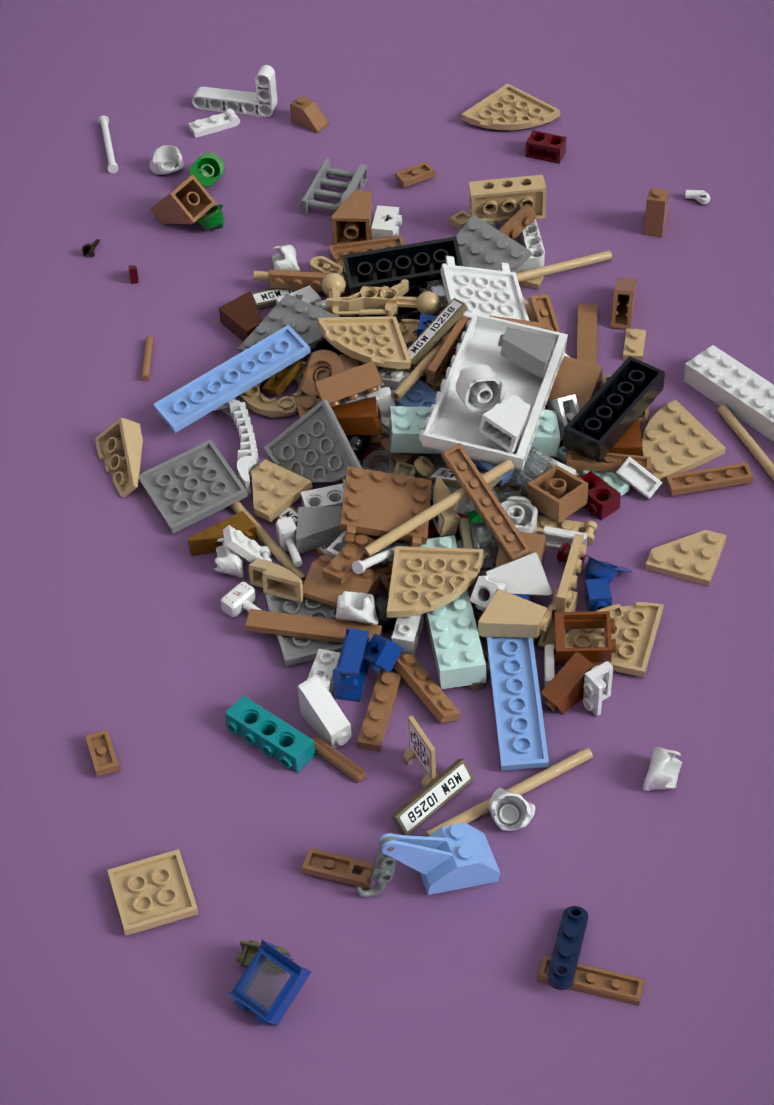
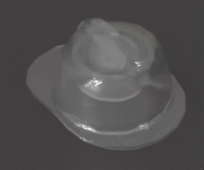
[362,449,395,474]

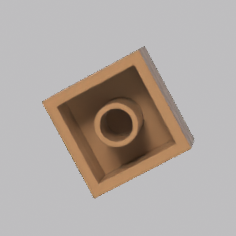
[527,465,588,523]

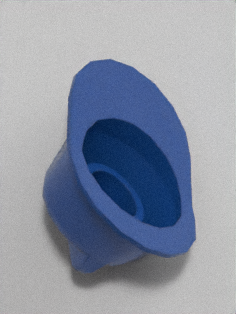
[585,555,632,583]

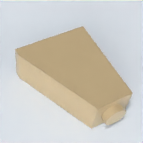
[478,589,550,638]

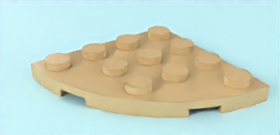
[461,83,560,131]
[317,316,411,370]
[642,400,726,484]
[387,546,484,618]
[555,602,664,677]

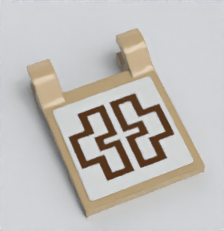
[403,716,438,788]

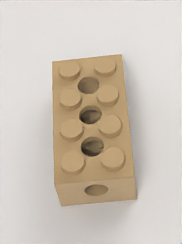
[468,175,547,224]

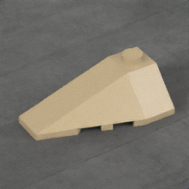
[95,417,143,498]

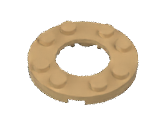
[240,359,317,418]

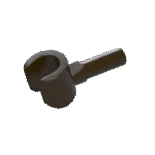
[82,239,100,257]

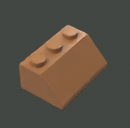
[314,361,382,408]
[302,555,381,608]

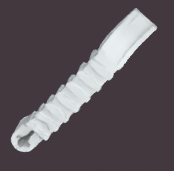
[214,398,259,494]

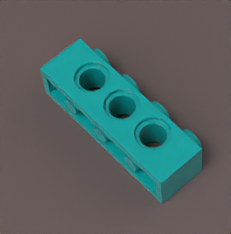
[225,695,316,773]

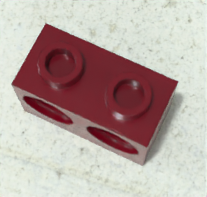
[526,130,567,164]
[580,471,621,521]

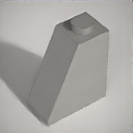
[498,327,555,378]
[296,506,344,553]

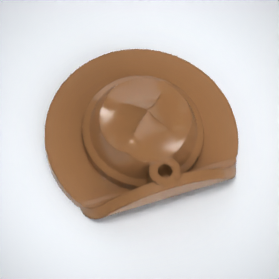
[299,350,344,397]

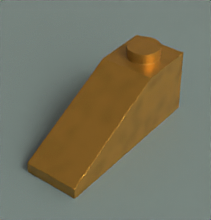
[187,511,258,556]

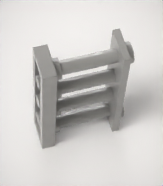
[300,158,368,216]

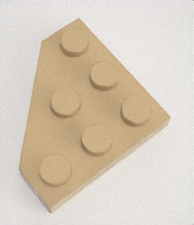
[251,459,313,522]
[645,530,727,587]

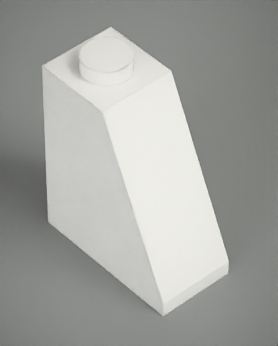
[478,395,531,453]
[486,552,554,597]
[298,675,352,749]

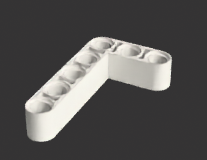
[192,65,277,117]
[510,219,545,273]

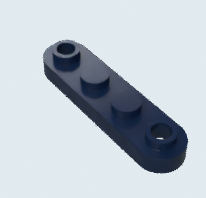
[548,906,588,990]

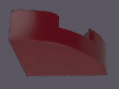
[129,265,138,284]

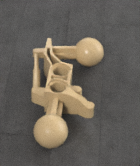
[321,272,441,317]

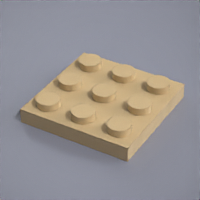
[107,849,199,936]

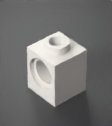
[469,575,506,611]

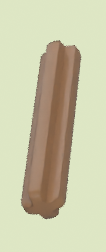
[311,736,366,782]

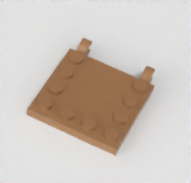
[339,466,432,547]

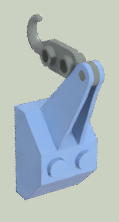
[357,823,500,897]

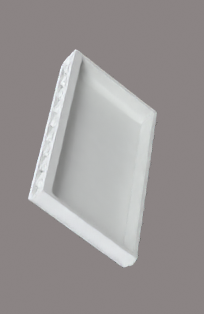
[419,313,568,471]

